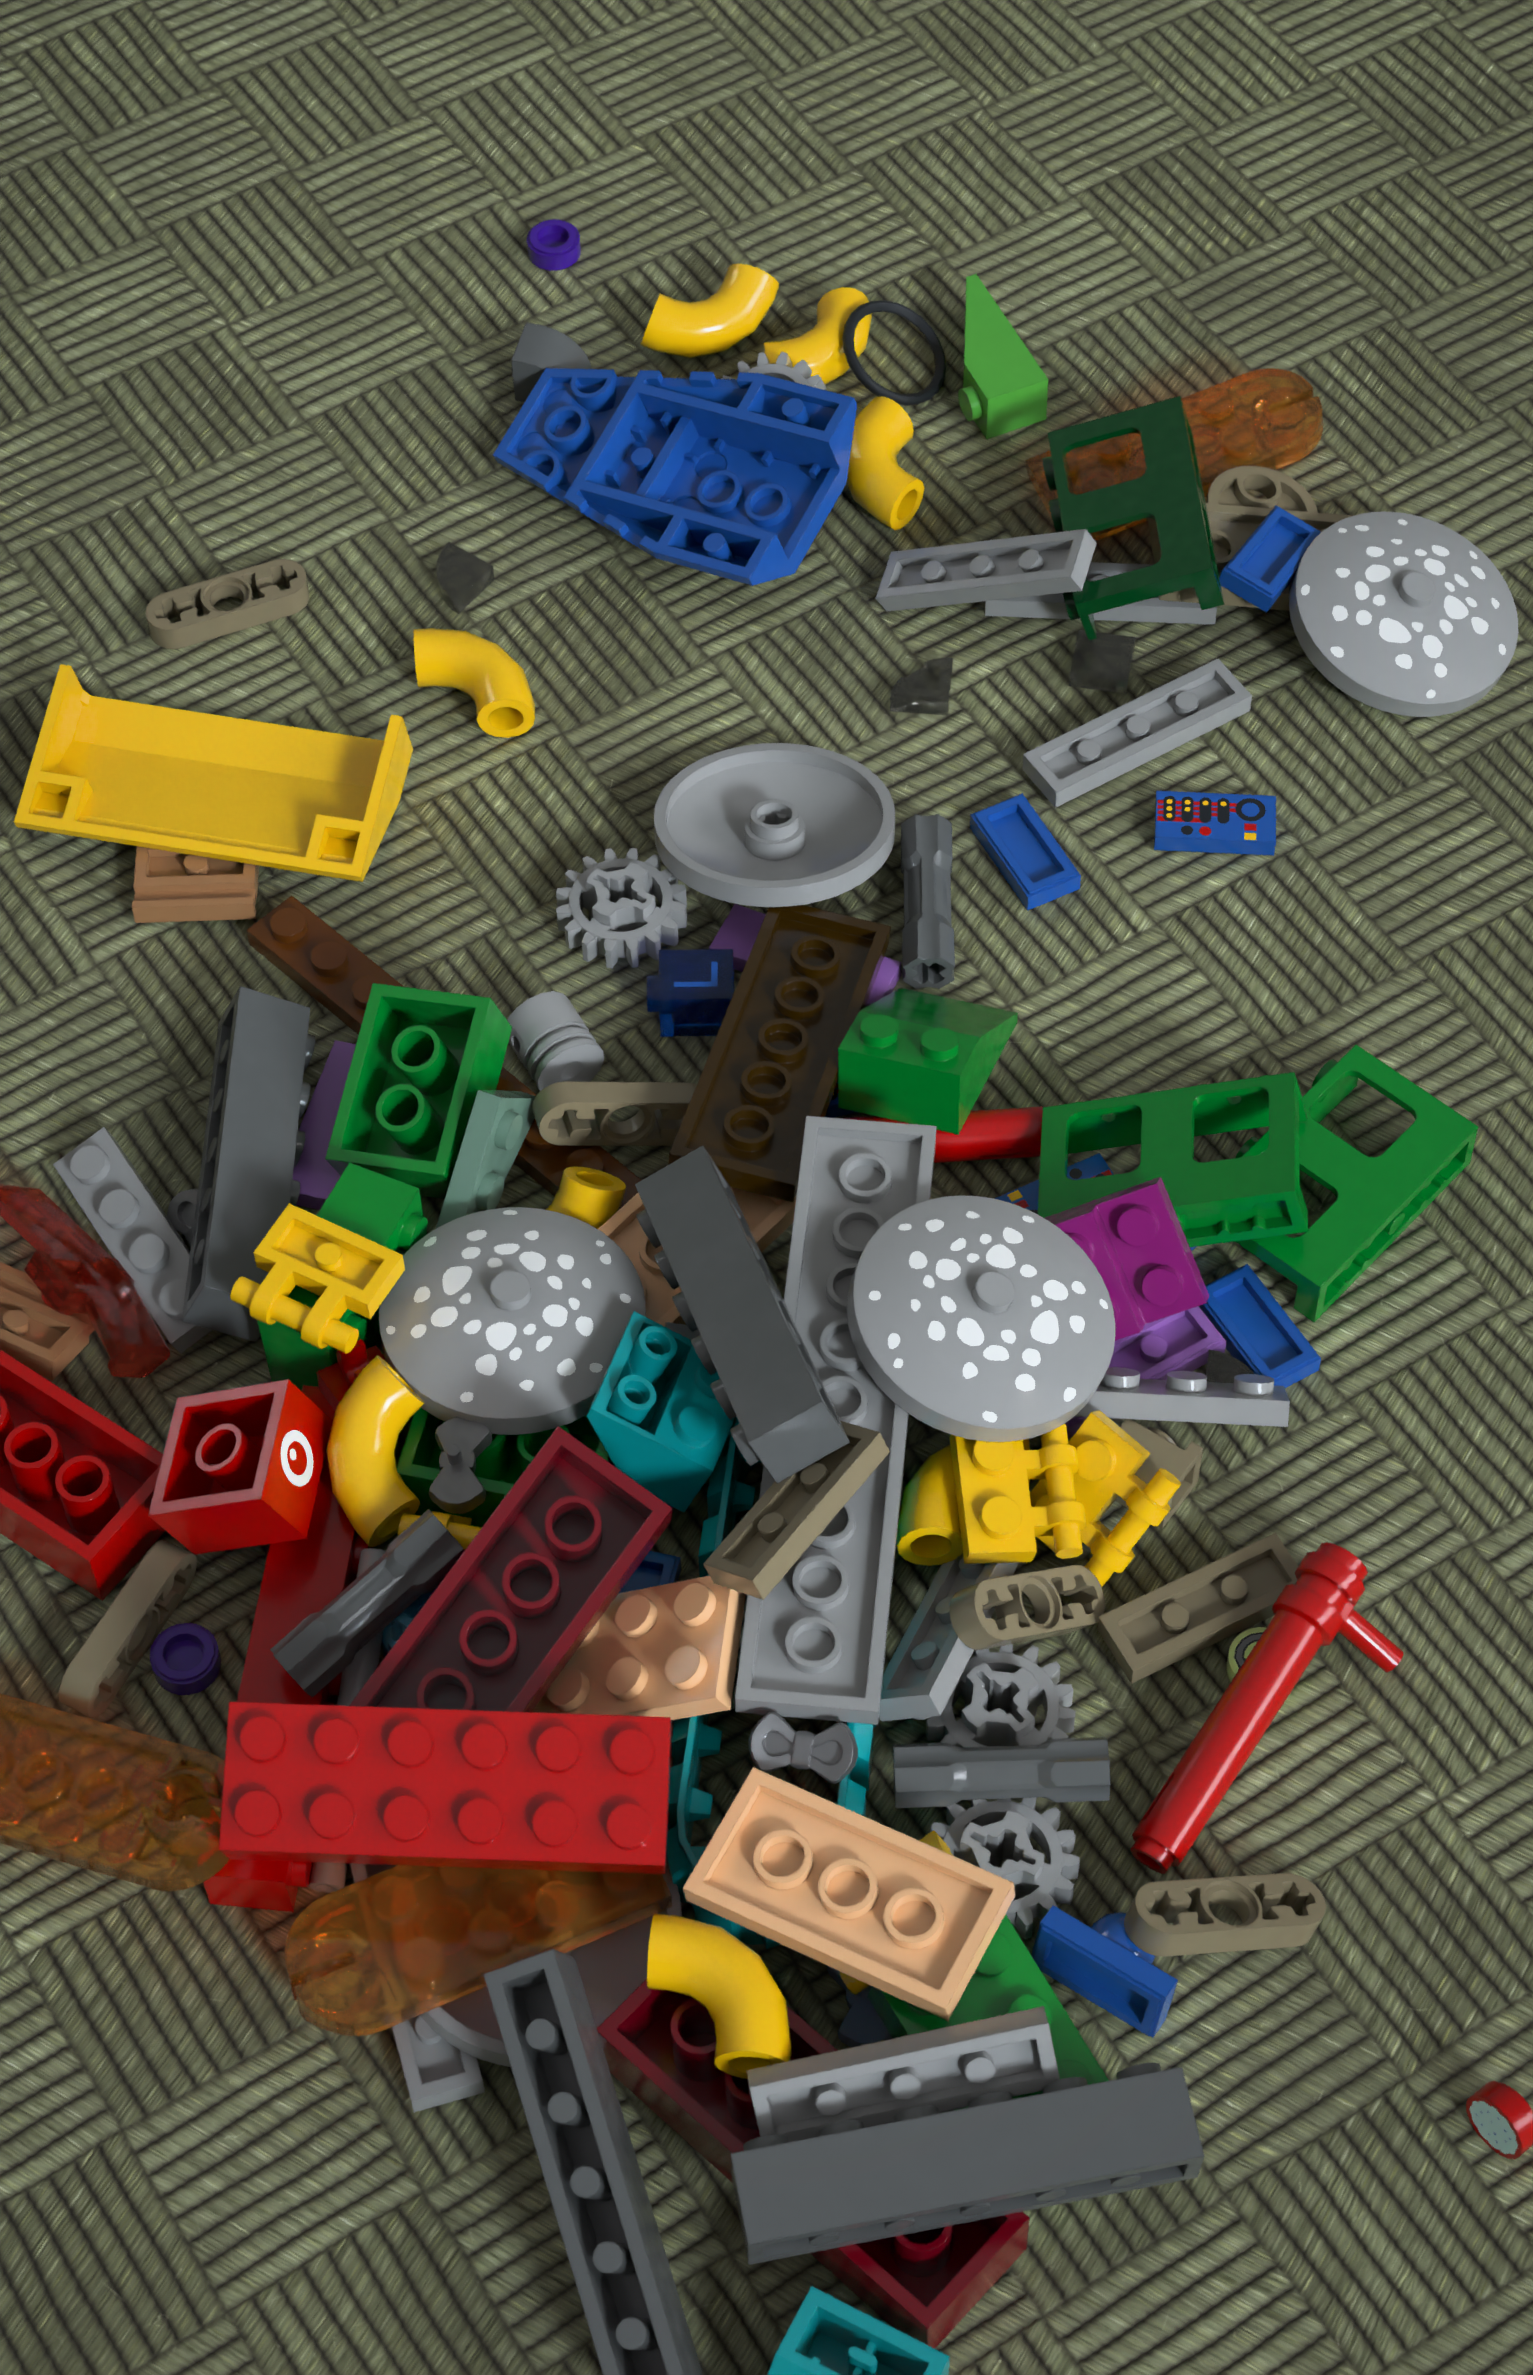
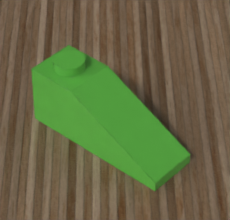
[958,274,1048,440]

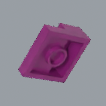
[1045,1177,1209,1341]

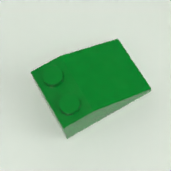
[838,988,1018,1135]

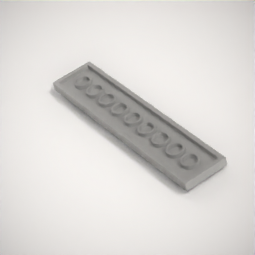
[735,1116,937,1725]

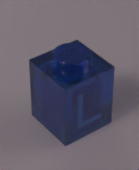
[647,949,735,1037]

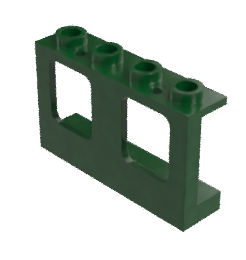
[1042,396,1224,640]

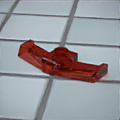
[0,1184,170,1378]

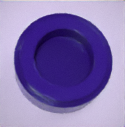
[527,220,581,271]
[150,1623,221,1695]

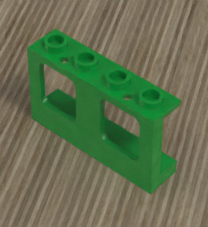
[1235,1045,1478,1322]
[1038,1072,1308,1247]

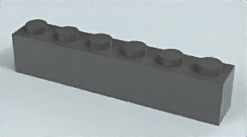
[182,986,315,1342]
[635,1145,850,1483]
[483,1949,703,2375]
[731,2063,1204,2265]

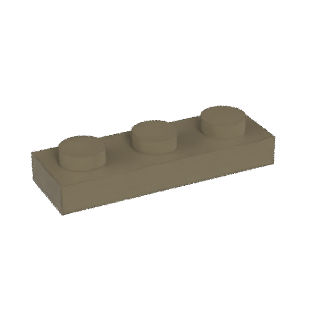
[703,1421,890,1600]
[1097,1533,1298,1684]

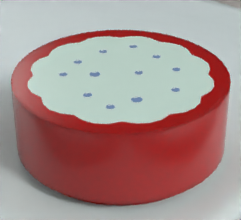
[1466,2081,1533,2159]

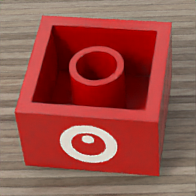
[148,1379,333,1555]

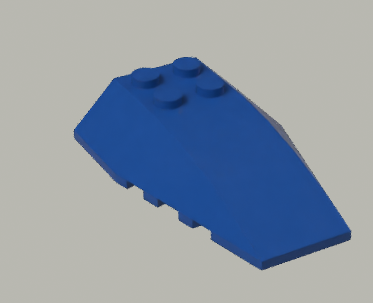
[493,368,857,586]

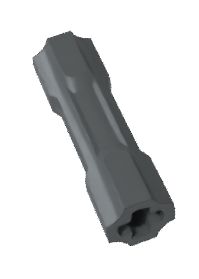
[901,814,955,989]
[270,1509,465,1698]
[893,1737,1111,1808]

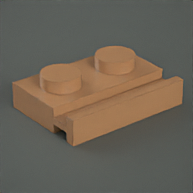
[132,846,259,923]
[0,1262,105,1381]

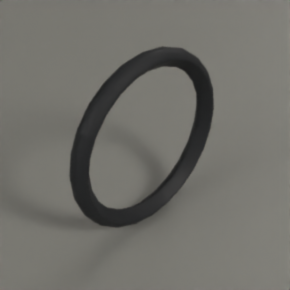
[842,300,946,406]

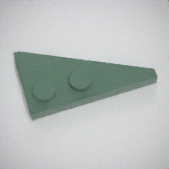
[436,1090,536,1228]

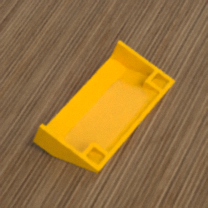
[14,664,413,882]

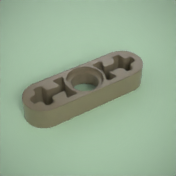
[146,559,310,649]
[532,1081,697,1146]
[59,1540,197,1718]
[949,1565,1105,1650]
[1124,1873,1326,1957]

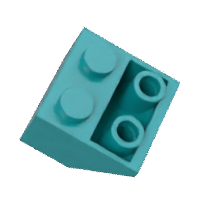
[587,1311,735,1512]
[768,2286,950,2375]

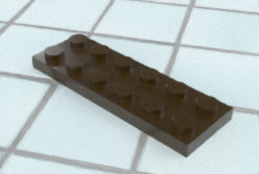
[668,905,891,1202]

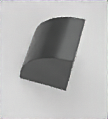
[511,323,592,402]

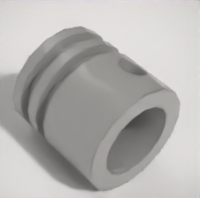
[507,991,604,1091]

